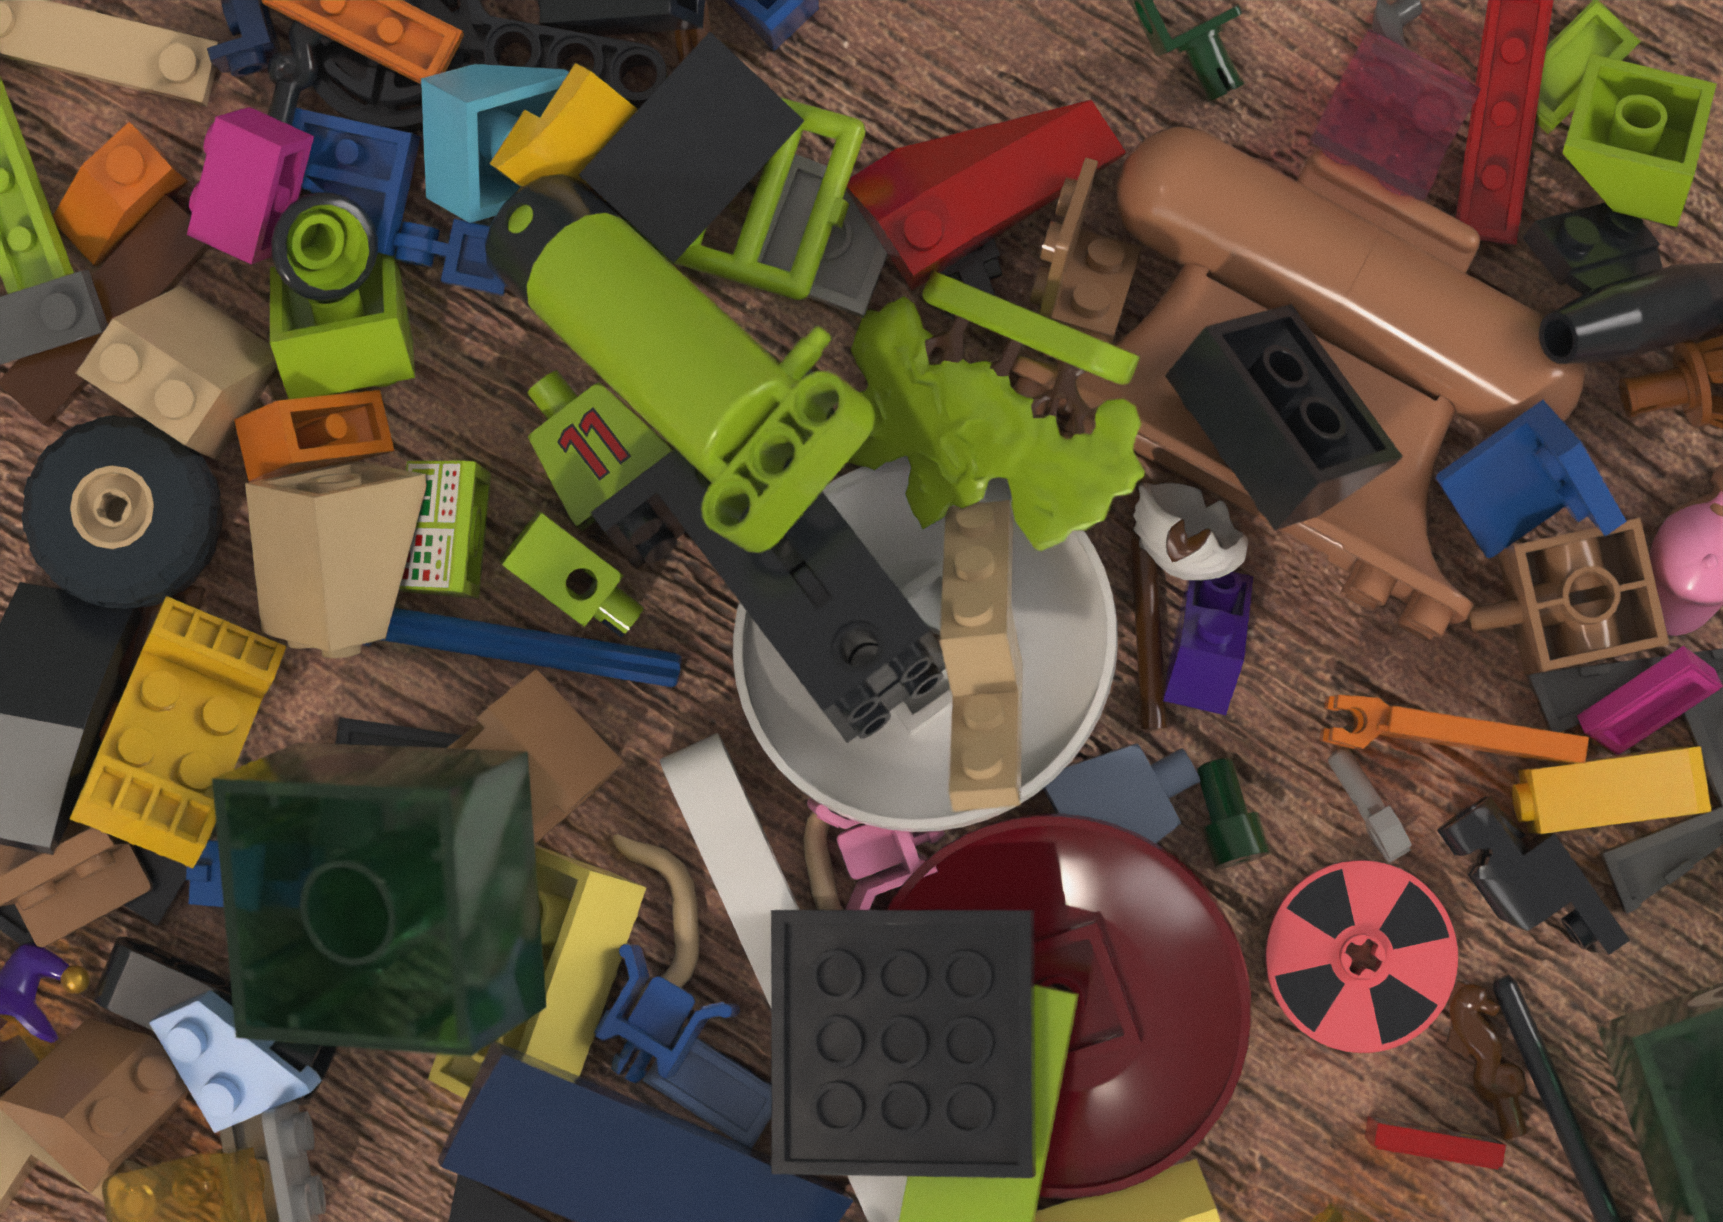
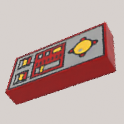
[1364,1116,1506,1170]

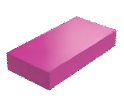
[1577,646,1723,755]

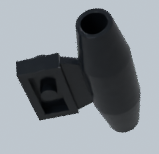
[1523,203,1723,364]

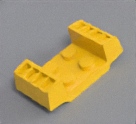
[70,596,287,869]

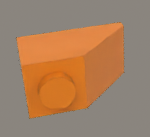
[53,122,189,267]
[234,390,394,481]

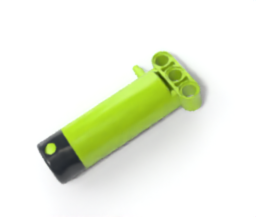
[485,174,875,553]

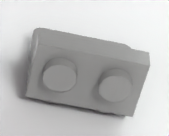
[219,1101,326,1222]

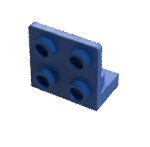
[1436,400,1627,558]

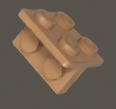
[0,820,153,947]

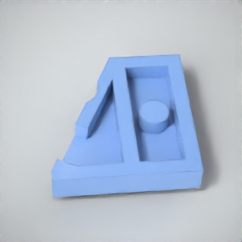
[149,990,322,1133]

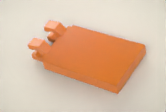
[1319,695,1589,763]

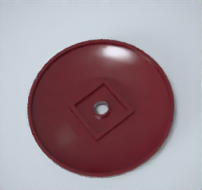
[887,813,1252,1198]

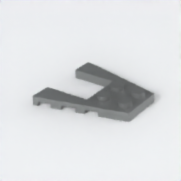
[1526,648,1723,913]

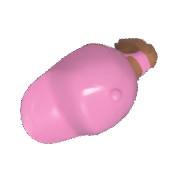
[1649,464,1723,636]

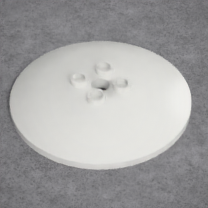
[733,456,1118,832]

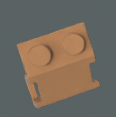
[406,669,624,886]

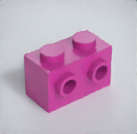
[187,107,314,265]

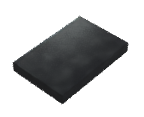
[579,32,804,263]

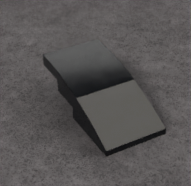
[0,582,142,855]

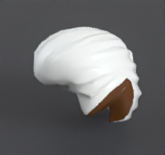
[1133,483,1248,580]

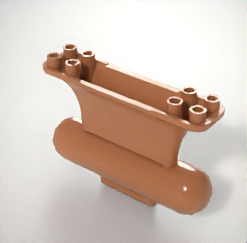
[1009,127,1585,642]

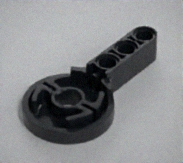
[312,0,669,132]

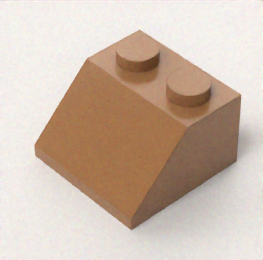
[0,1018,190,1193]

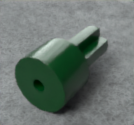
[1197,758,1270,869]

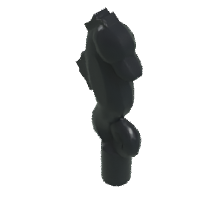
[267,20,335,126]

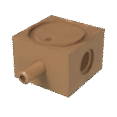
[1467,518,1670,675]

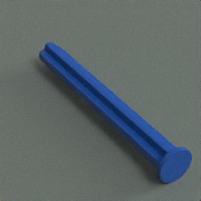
[362,608,682,687]

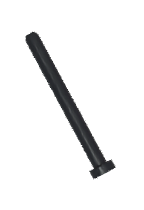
[1493,975,1635,1222]

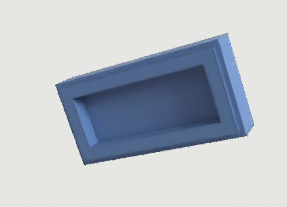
[643,1027,771,1148]

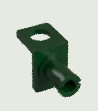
[1129,0,1245,102]

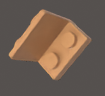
[1030,158,1142,344]

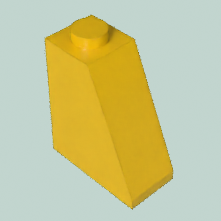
[1512,746,1711,834]

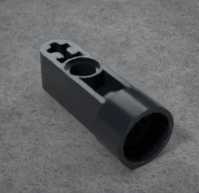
[92,937,343,1106]

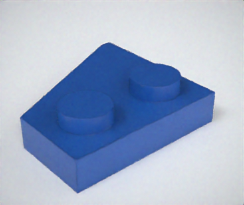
[292,108,421,256]

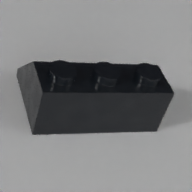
[1165,304,1403,531]

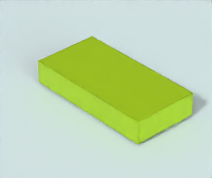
[1535,0,1641,134]

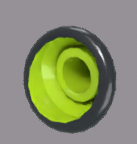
[271,192,378,301]

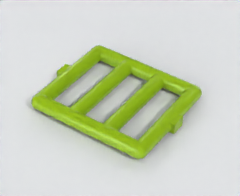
[622,97,866,300]

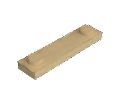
[0,0,220,107]

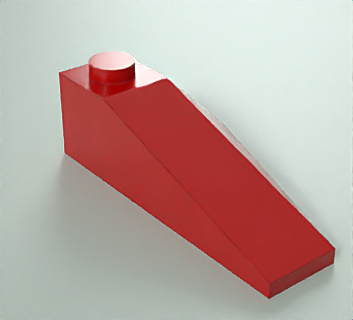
[846,100,1126,290]

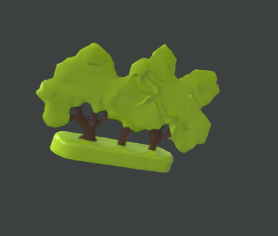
[847,270,1145,551]

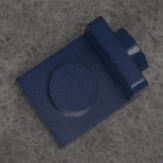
[207,0,282,77]

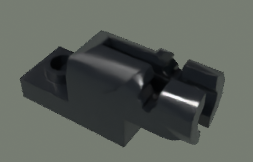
[1437,796,1630,955]

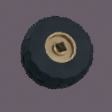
[21,415,223,609]

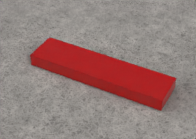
[1455,0,1553,246]

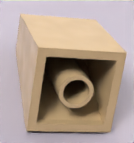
[76,285,279,461]
[245,461,426,658]

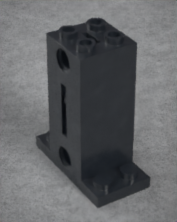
[590,369,946,743]

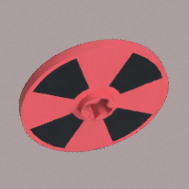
[1265,860,1458,1053]

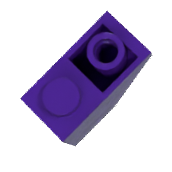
[1163,572,1254,715]

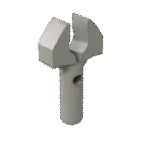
[1328,748,1412,863]

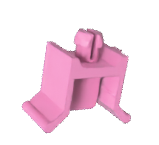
[807,798,945,910]

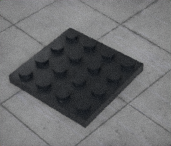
[771,910,1036,1178]

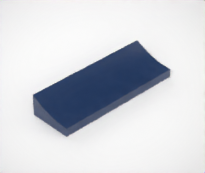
[437,1041,854,1222]

